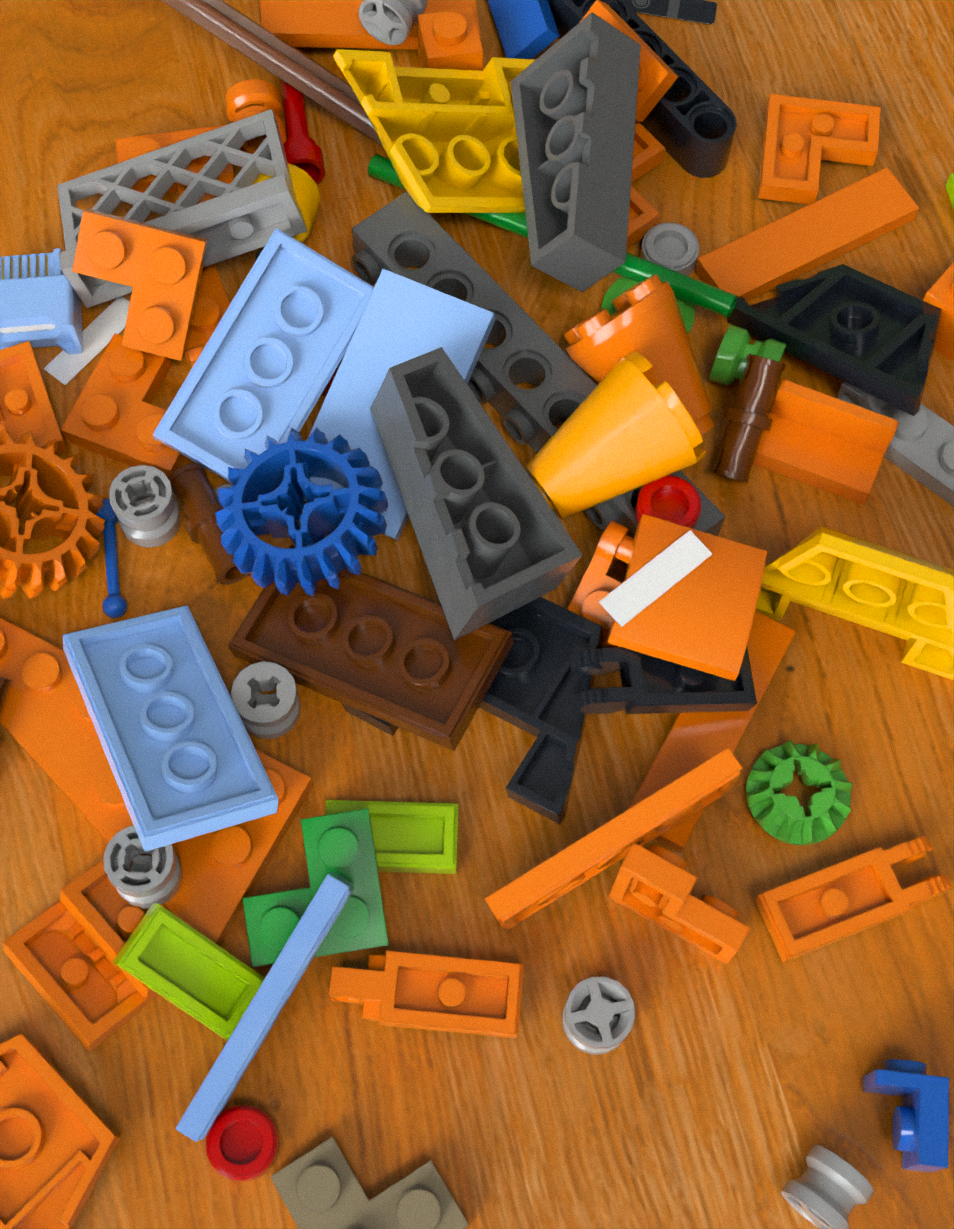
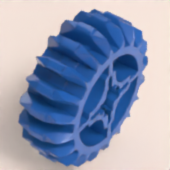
[215,427,388,597]

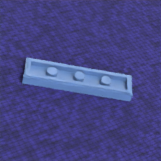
[175,871,354,1142]

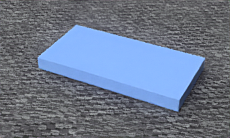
[152,228,374,483]
[303,269,496,542]
[62,605,278,852]

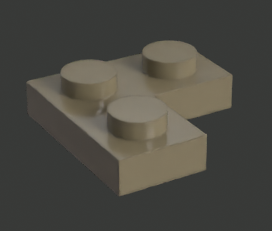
[270,1137,469,1229]

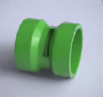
[709,324,787,386]

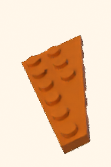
[0,618,313,946]

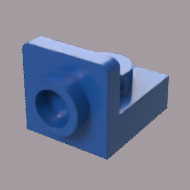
[863,1059,949,1173]

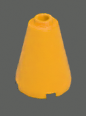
[525,351,707,519]

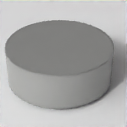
[640,223,699,276]

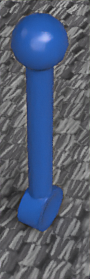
[96,499,128,619]

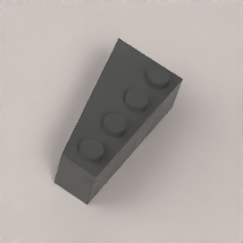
[511,12,641,292]
[370,347,582,640]

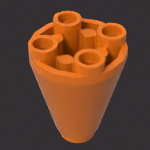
[563,274,715,436]

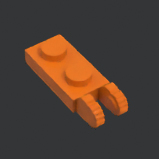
[755,836,952,963]

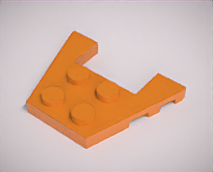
[0,1034,120,1229]

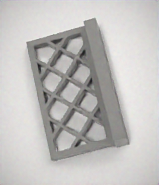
[57,109,307,308]

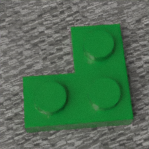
[243,809,389,967]

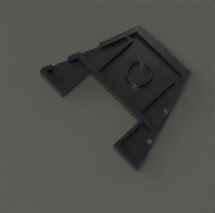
[342,597,603,824]

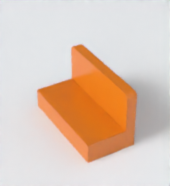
[753,380,899,505]

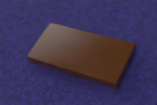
[228,544,514,751]

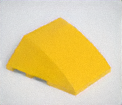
[333,49,535,213]
[756,526,954,680]

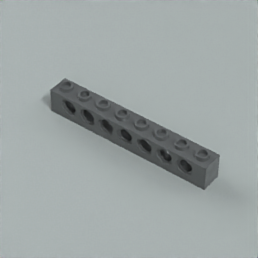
[351,191,725,538]

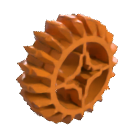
[0,428,105,600]

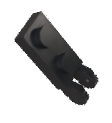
[569,646,757,714]

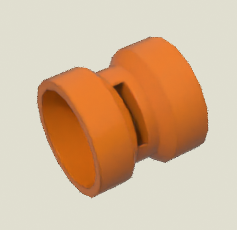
[225,79,286,154]

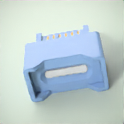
[0,248,82,354]

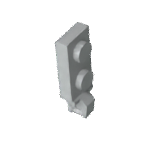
[837,382,954,507]

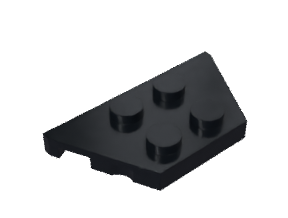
[727,264,941,416]

